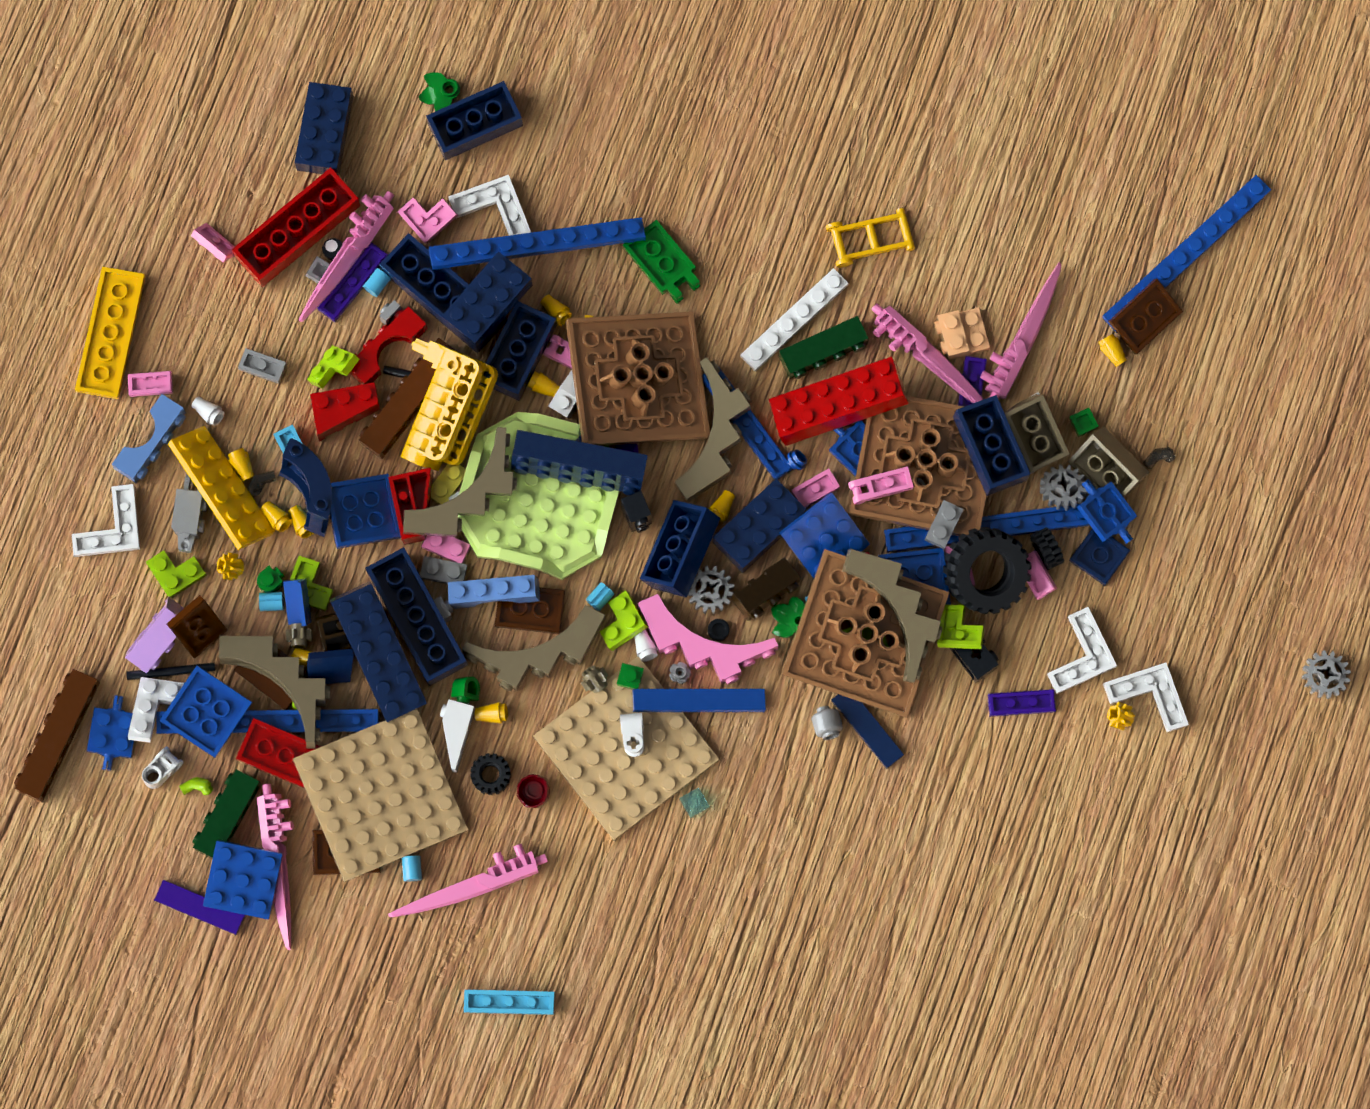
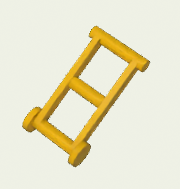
[826,208,915,268]

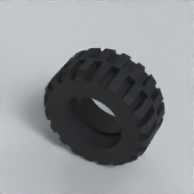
[943,527,1031,614]

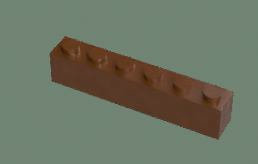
[359,338,457,459]
[14,669,100,802]

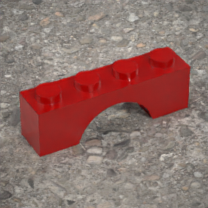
[350,306,428,385]

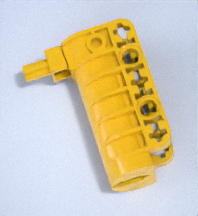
[400,338,498,471]

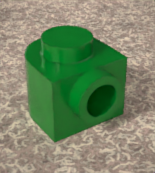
[257,565,284,593]
[451,676,480,705]

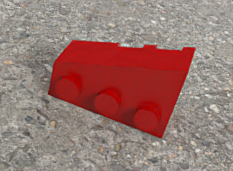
[310,382,380,442]
[388,467,433,545]

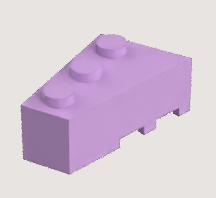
[125,596,184,673]

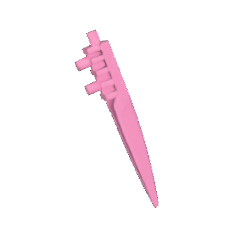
[299,191,394,322]
[980,262,1062,399]
[871,303,984,403]
[257,784,294,950]
[388,844,548,917]

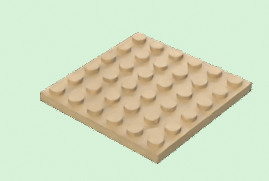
[533,657,719,841]
[293,709,468,882]

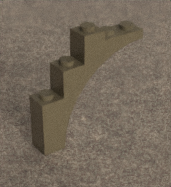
[675,357,752,502]
[403,427,517,537]
[842,549,942,683]
[462,605,605,691]
[219,636,330,749]

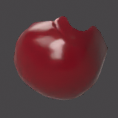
[517,774,550,808]

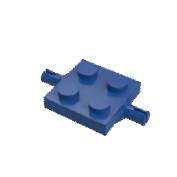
[829,420,865,477]
[1077,479,1137,544]
[87,695,134,771]

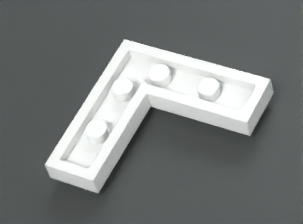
[448,175,531,236]
[72,484,140,557]
[1047,607,1117,694]
[1103,663,1189,732]
[128,677,184,743]

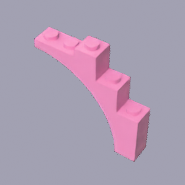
[638,594,778,685]

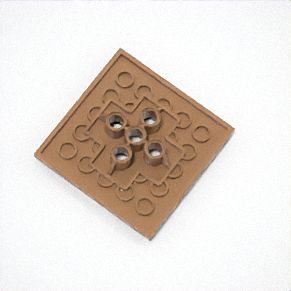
[566,311,710,446]
[849,395,986,536]
[781,549,949,718]

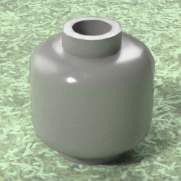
[811,706,843,740]

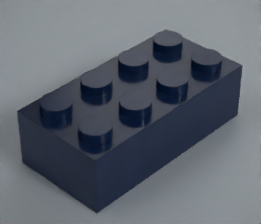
[426,81,523,161]
[294,82,354,176]
[442,251,533,350]
[480,302,557,401]
[953,395,1030,496]
[713,478,807,573]
[640,500,721,597]

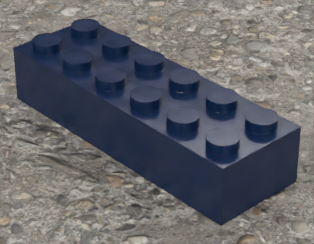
[380,233,506,354]
[511,430,648,495]
[365,547,468,686]
[330,581,427,722]

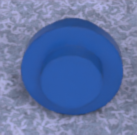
[787,449,807,470]

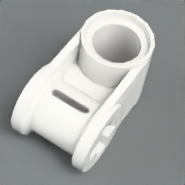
[620,713,644,757]
[142,746,184,789]

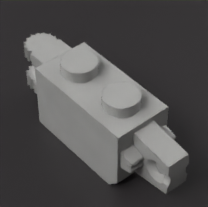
[171,475,208,553]

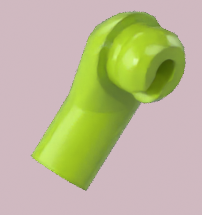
[179,777,213,795]

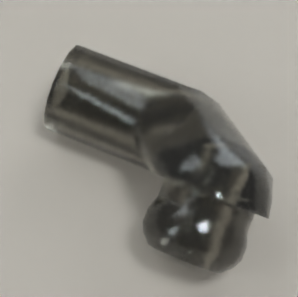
[1143,447,1176,470]
[248,471,276,496]

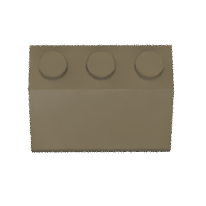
[1004,394,1069,473]
[1068,426,1150,498]

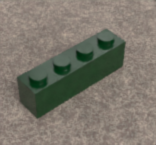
[779,316,869,379]
[192,769,262,859]

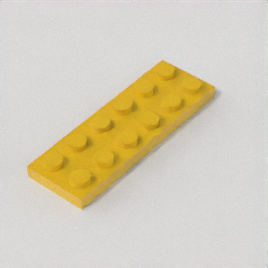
[75,267,146,400]
[168,426,275,550]

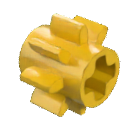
[217,553,244,580]
[1107,702,1135,731]

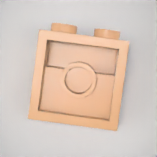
[934,307,990,360]

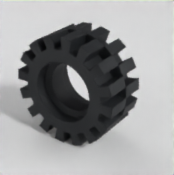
[1030,528,1064,570]
[470,753,511,795]

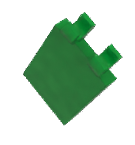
[623,219,701,304]

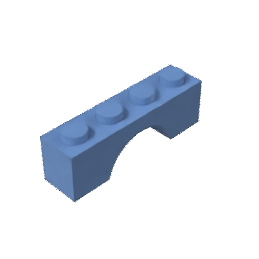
[112,394,186,483]
[448,575,540,609]

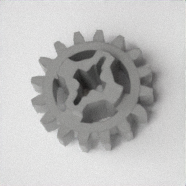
[1040,465,1087,511]
[688,566,734,614]
[1302,650,1351,699]

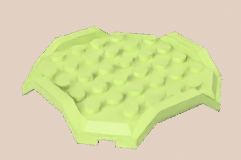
[458,412,619,580]

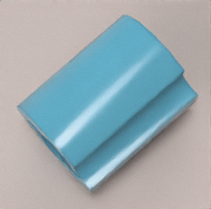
[363,268,391,297]
[586,582,615,612]
[259,592,284,612]
[402,856,422,882]

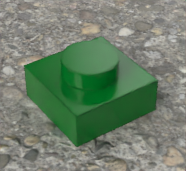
[1069,408,1099,437]
[617,663,644,689]

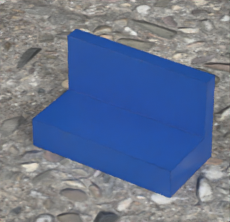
[283,578,312,626]

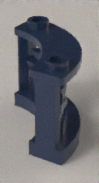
[279,438,332,537]

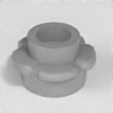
[669,662,691,684]

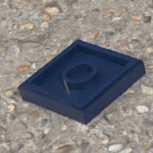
[1069,529,1131,586]
[306,649,354,684]

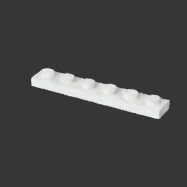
[740,268,849,372]

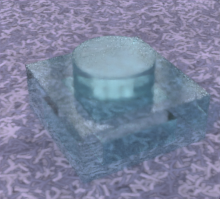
[679,787,710,819]

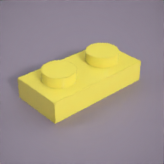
[431,464,466,505]

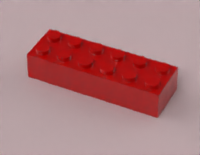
[232,167,361,288]
[769,356,909,446]

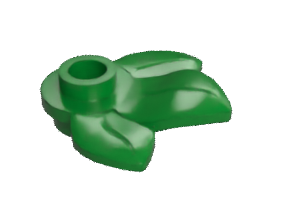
[419,72,460,111]
[771,596,805,638]

